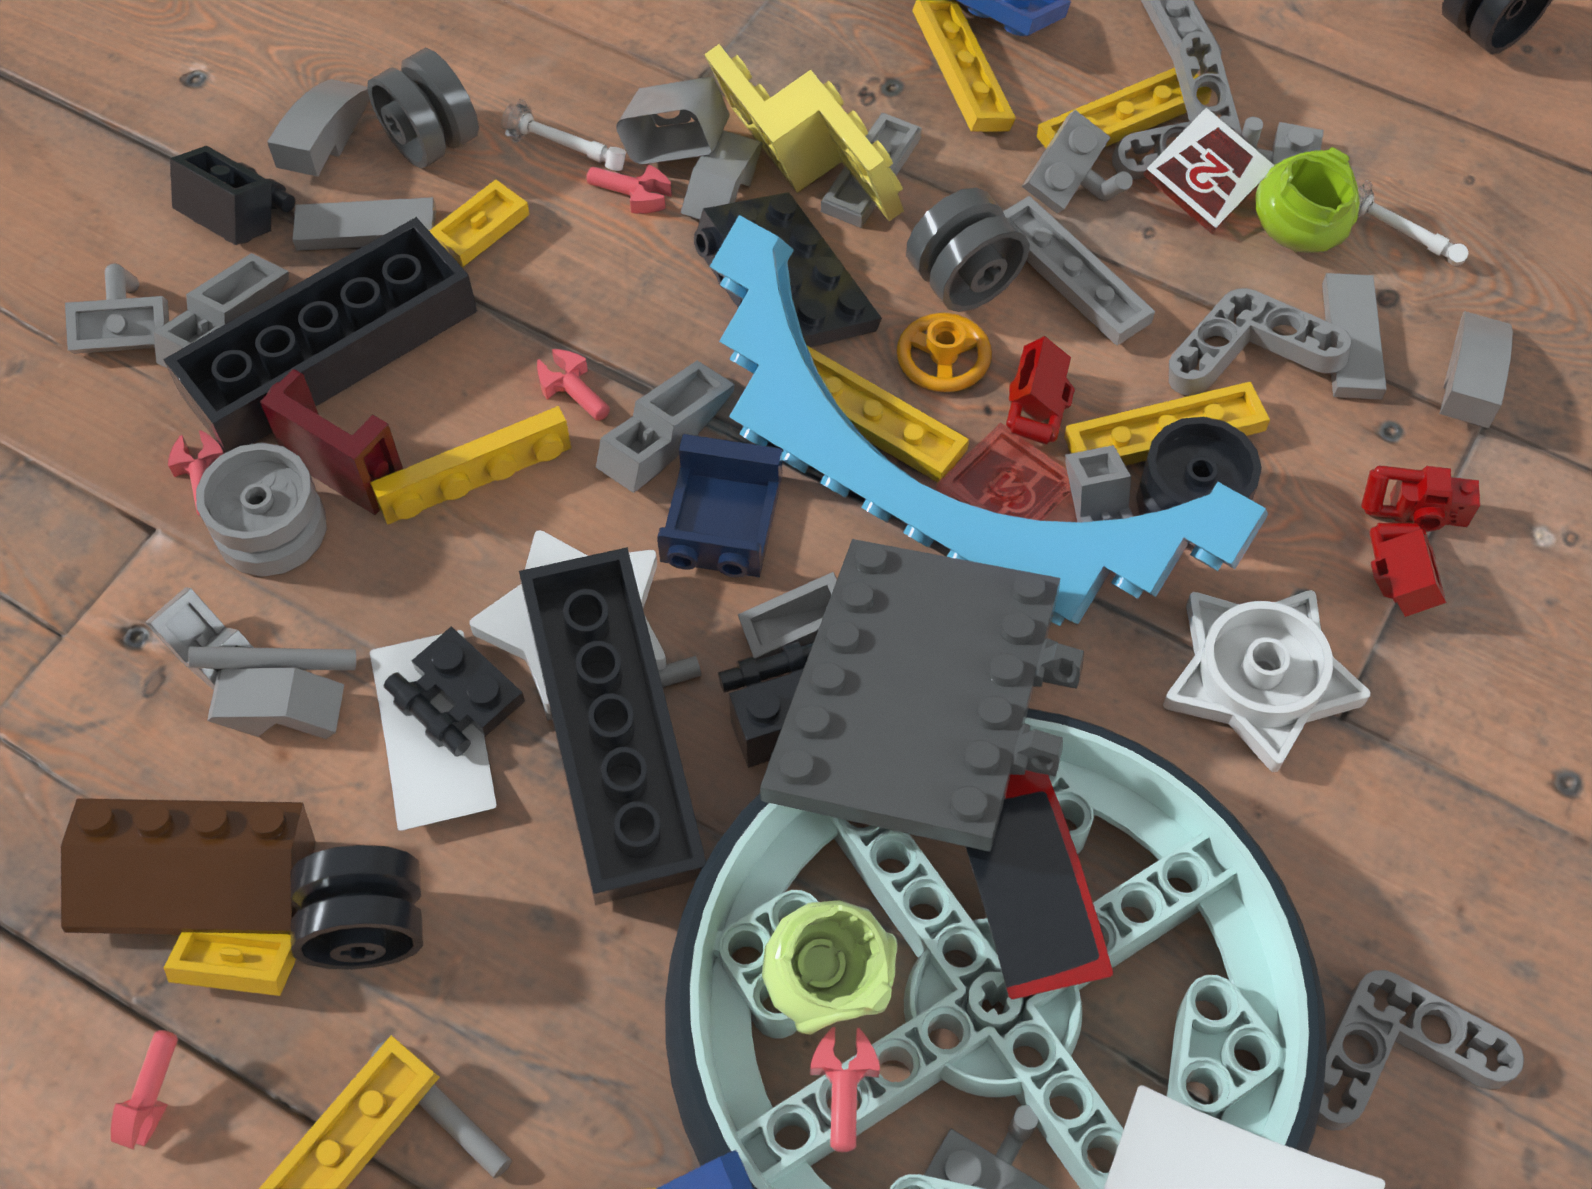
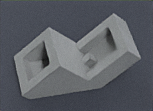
[680,130,763,219]
[1065,445,1134,522]
[145,587,254,690]
[207,667,344,739]

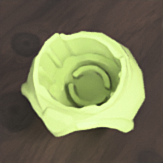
[762,900,897,1035]

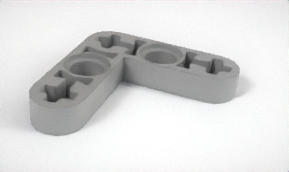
[1112,31,1242,179]
[1169,288,1351,396]
[1317,970,1524,1131]

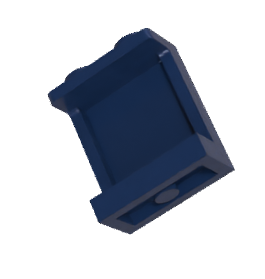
[657,434,783,578]

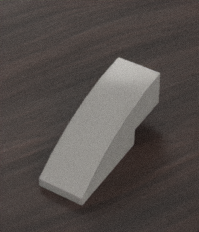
[267,79,370,177]
[154,253,289,368]
[1439,311,1513,428]
[596,360,735,493]
[738,572,837,660]

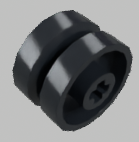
[1442,0,1553,54]
[1136,417,1262,549]
[291,845,423,970]

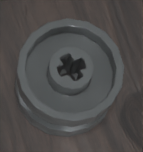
[367,48,479,169]
[906,187,1030,312]

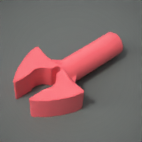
[587,165,672,214]
[537,349,610,421]
[168,430,224,516]
[810,1027,880,1152]
[111,1030,178,1150]

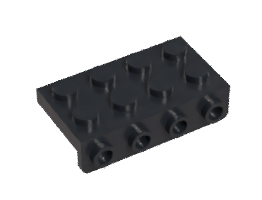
[694,192,882,347]

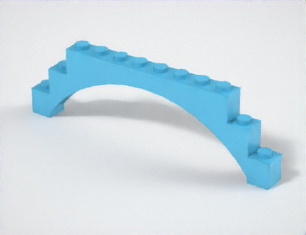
[709,215,1268,626]

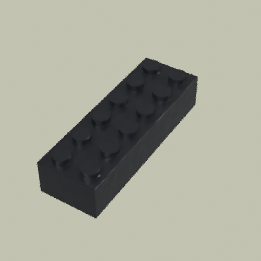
[163,217,478,453]
[519,547,706,905]

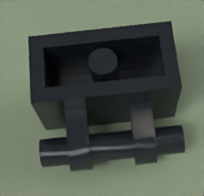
[170,145,296,245]
[718,642,814,768]

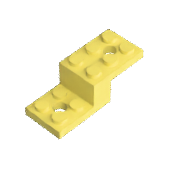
[704,44,904,221]

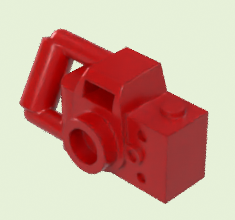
[1006,336,1075,445]
[1361,466,1480,531]
[1369,523,1447,617]

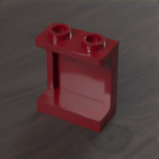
[260,369,403,515]

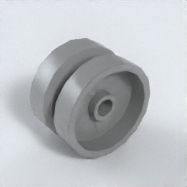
[196,443,327,577]

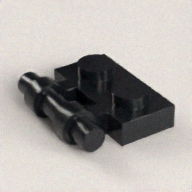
[384,626,525,757]

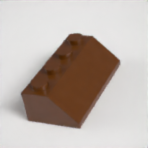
[61,798,316,935]

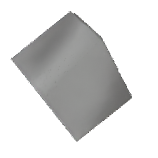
[616,76,730,164]

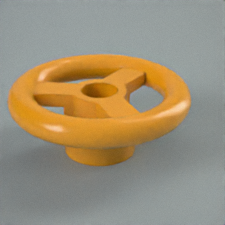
[896,313,992,392]

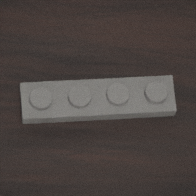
[1003,196,1155,346]

